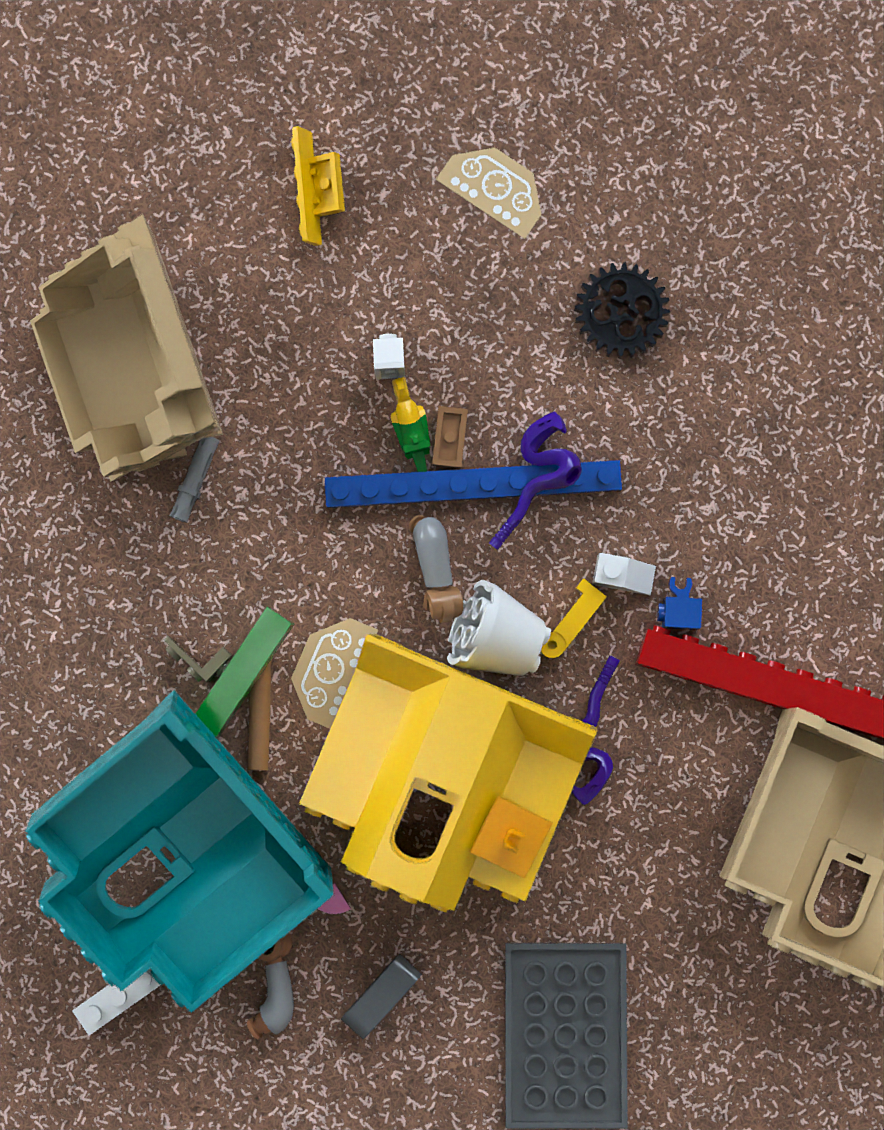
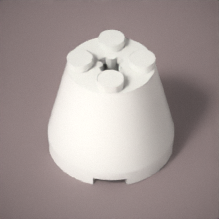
[447,580,551,676]

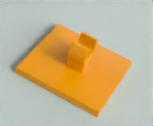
[470,796,552,878]

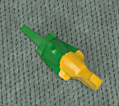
[391,377,431,472]

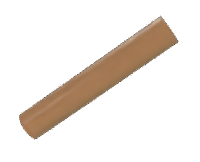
[248,659,272,770]

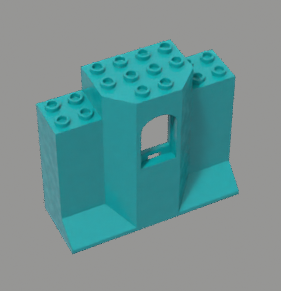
[25,690,334,1013]

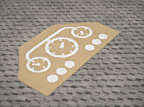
[436,147,541,239]
[291,618,378,729]

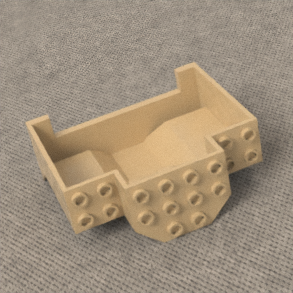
[719,707,884,990]

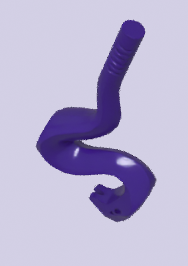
[489,411,582,550]
[571,655,620,805]

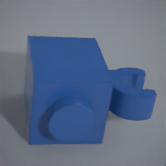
[657,577,702,630]

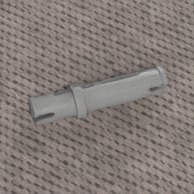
[169,437,220,523]

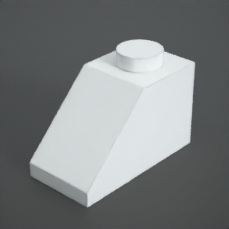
[373,334,405,379]
[592,553,656,595]

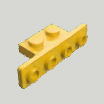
[291,126,345,246]

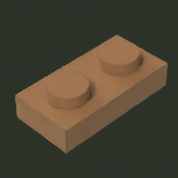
[432,406,468,469]

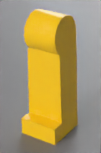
[541,578,607,658]

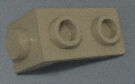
[164,636,233,682]

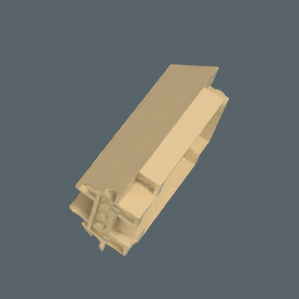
[30,214,223,482]

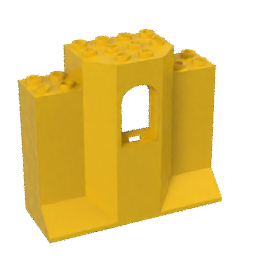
[299,634,597,912]

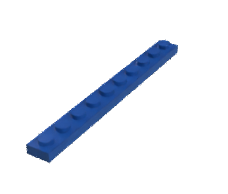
[324,460,622,508]

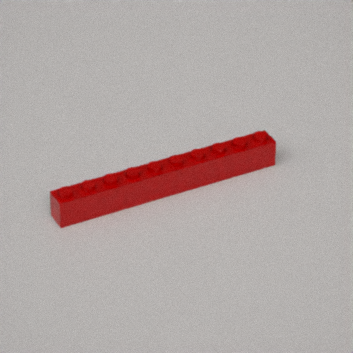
[635,626,884,740]

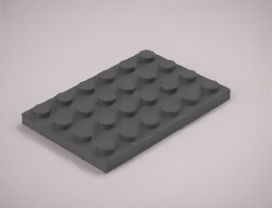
[505,942,628,1129]

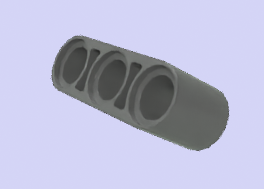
[341,954,422,1040]

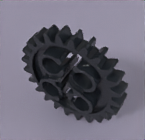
[574,262,671,359]

